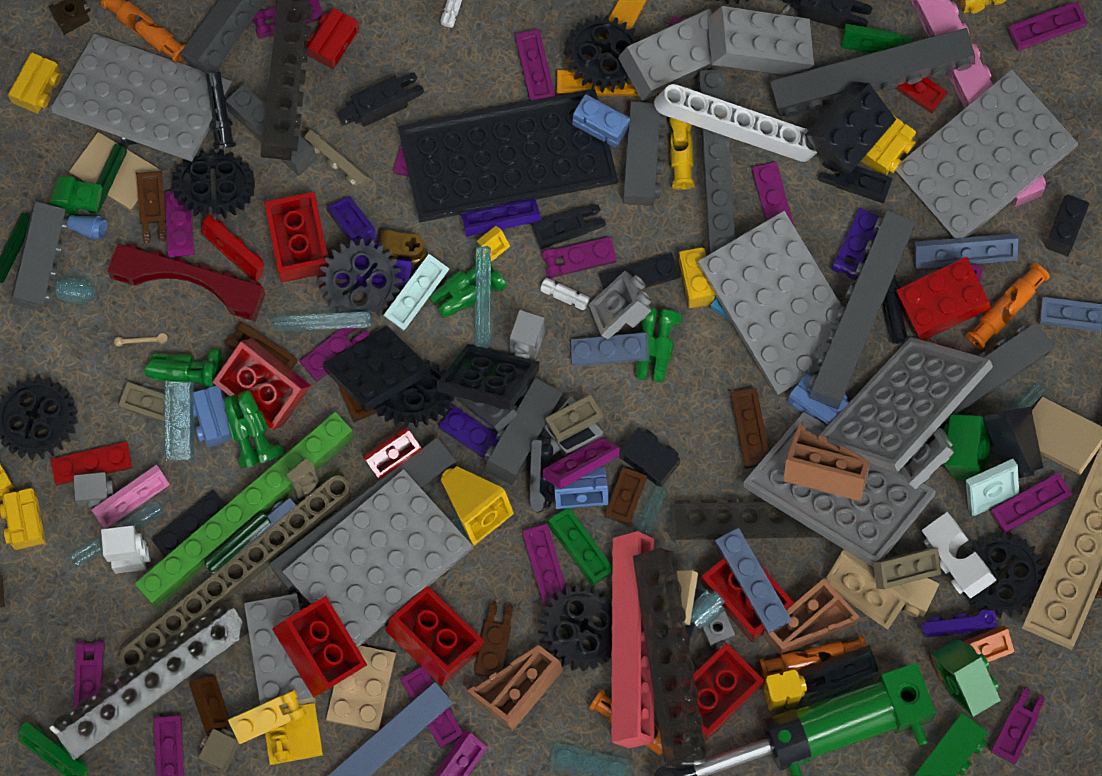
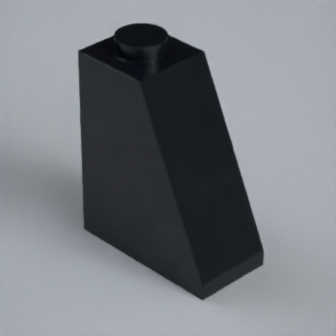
[983,406,1043,478]

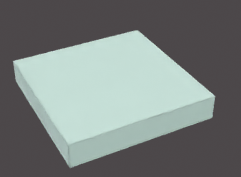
[966,459,1019,517]

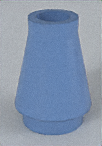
[67,215,108,241]

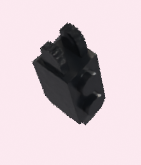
[782,0,872,29]
[337,72,424,127]

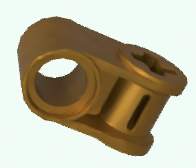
[378,230,426,263]

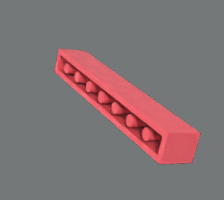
[611,531,654,749]

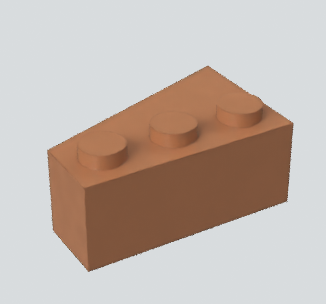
[783,423,870,501]
[763,578,860,655]
[467,645,563,731]

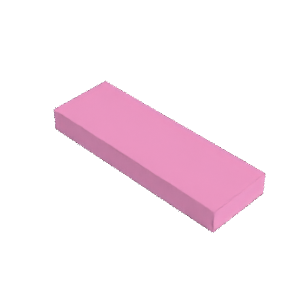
[91,465,170,529]

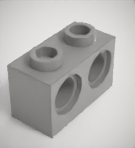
[510,310,545,361]

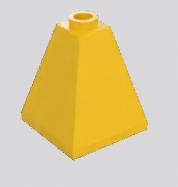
[441,466,514,546]

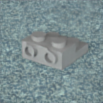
[589,271,652,340]
[901,427,954,489]

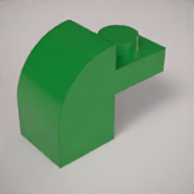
[49,176,103,215]

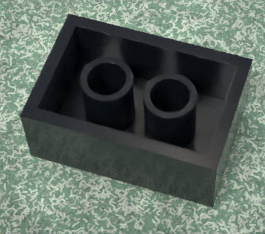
[805,82,896,174]

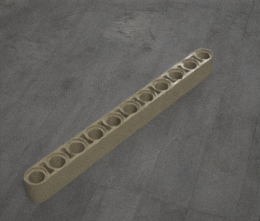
[119,476,351,674]

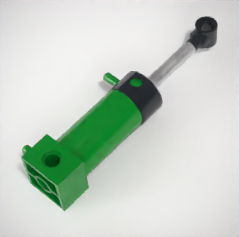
[654,662,936,776]

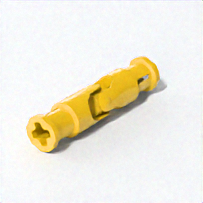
[669,100,695,190]

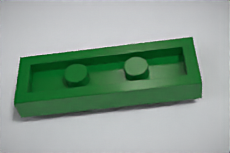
[546,508,613,586]
[18,722,88,776]

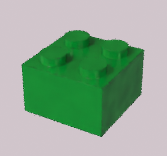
[944,415,991,481]
[931,638,1001,716]

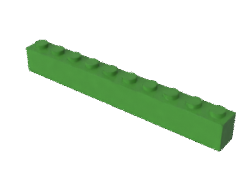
[135,412,355,609]

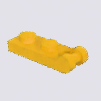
[228,689,306,744]

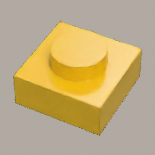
[477,226,510,262]

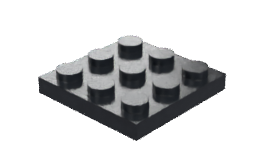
[323,326,431,412]
[437,344,539,410]

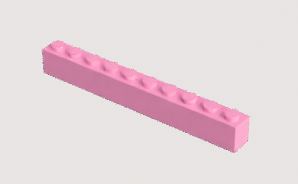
[910,0,1046,207]

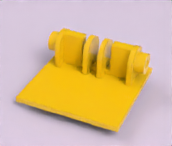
[265,703,323,765]

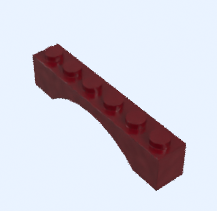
[107,243,265,322]

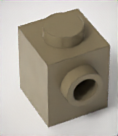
[198,728,240,773]

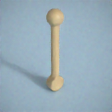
[114,333,168,347]

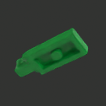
[841,24,913,54]

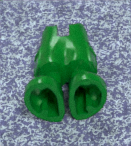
[429,249,507,318]
[636,308,682,383]
[144,348,222,387]
[224,390,284,468]

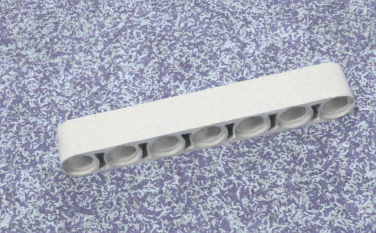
[654,84,818,162]

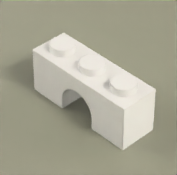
[922,512,996,599]
[101,526,151,574]

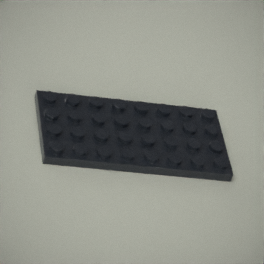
[398,89,618,223]

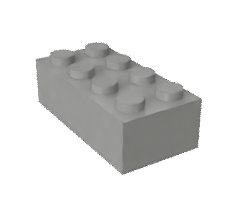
[707,6,814,76]
[618,9,717,101]
[244,594,316,708]

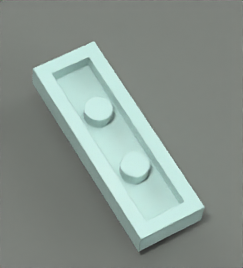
[383,254,449,331]

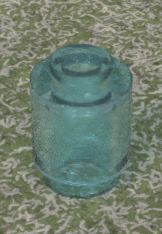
[56,277,95,305]
[691,590,726,630]

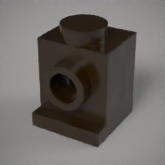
[48,0,91,35]

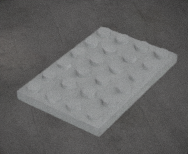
[52,33,232,161]
[896,70,1079,238]
[696,211,841,396]
[821,337,993,472]
[743,412,935,567]
[282,469,473,648]

